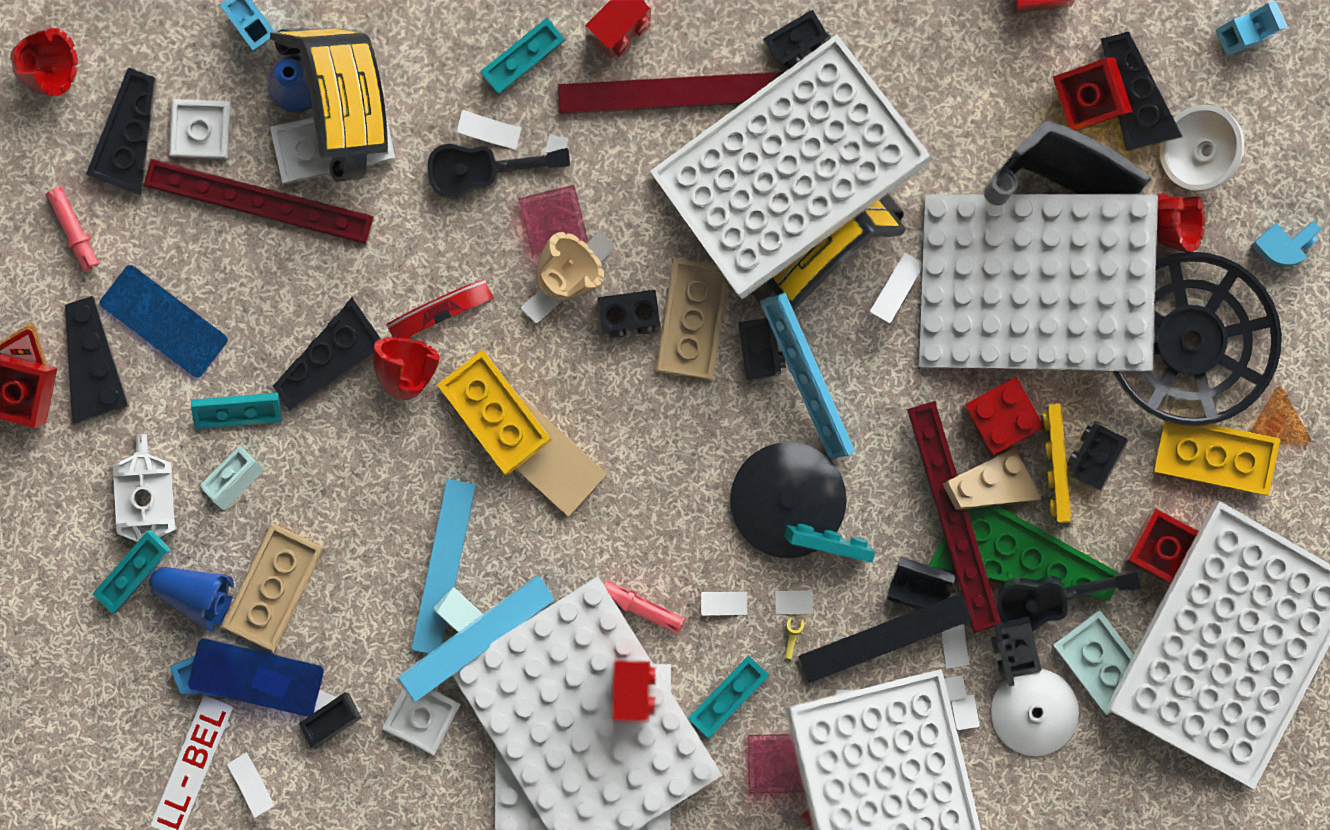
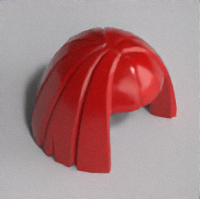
[10,28,78,96]
[1156,193,1205,252]
[373,337,440,400]

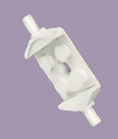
[113,434,177,542]

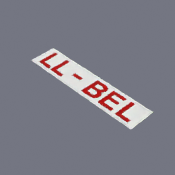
[150,695,233,830]

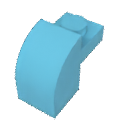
[220,0,275,52]
[1215,1,1287,56]
[1251,221,1321,268]

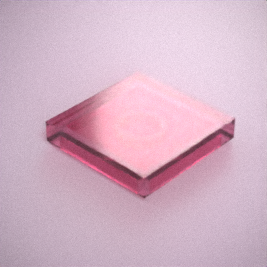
[518,185,588,255]
[747,734,805,794]

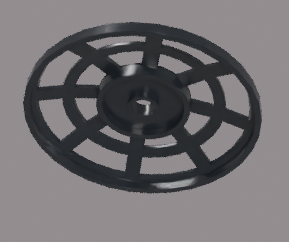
[1113,252,1282,426]

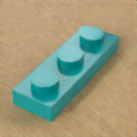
[480,18,566,95]
[191,393,282,429]
[784,524,876,563]
[93,530,171,614]
[688,655,770,738]

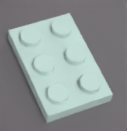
[1052,610,1134,715]

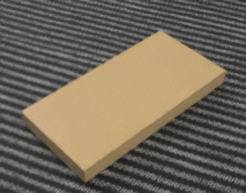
[656,258,728,381]
[516,396,608,517]
[221,523,324,653]

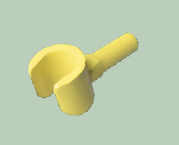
[785,617,804,659]

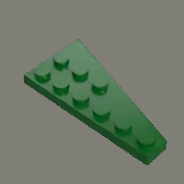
[928,505,1119,601]

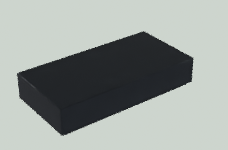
[299,692,362,749]

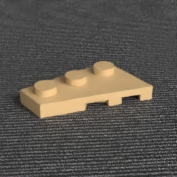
[943,448,1041,510]

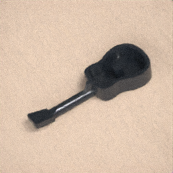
[428,144,571,199]
[997,570,1141,631]

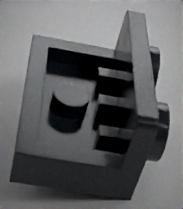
[763,9,831,70]
[738,318,786,380]
[1067,421,1128,492]
[887,557,956,609]
[991,617,1042,687]

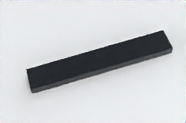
[798,593,973,683]

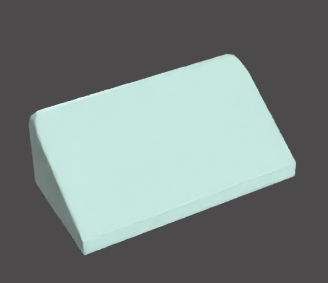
[199,445,264,510]
[434,587,483,632]

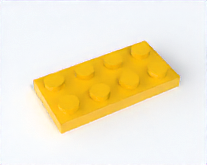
[437,349,553,476]
[1043,404,1071,523]
[1153,421,1280,496]

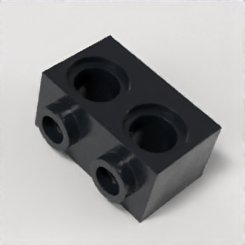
[598,289,660,338]

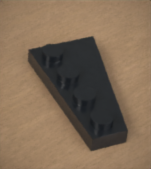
[1101,31,1184,151]
[86,67,157,196]
[65,296,129,424]
[273,297,381,411]

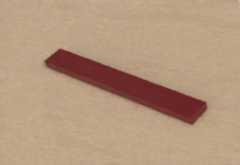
[558,71,786,114]
[143,158,374,245]
[907,401,1001,633]

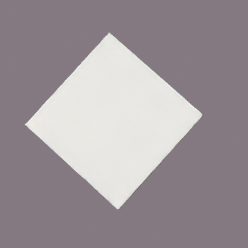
[169,99,231,160]
[382,688,461,756]

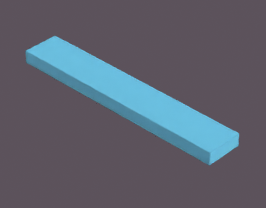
[760,293,855,459]
[411,479,476,653]
[397,575,555,702]

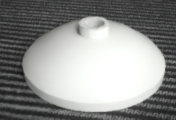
[1160,105,1244,191]
[991,669,1079,756]

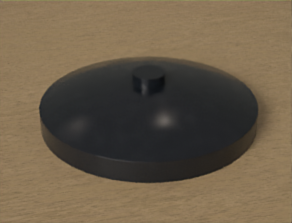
[730,442,847,558]

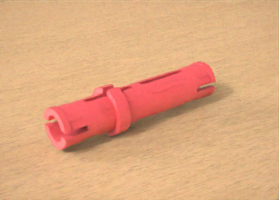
[45,186,100,272]
[604,580,686,635]

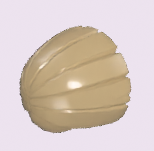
[536,232,604,300]

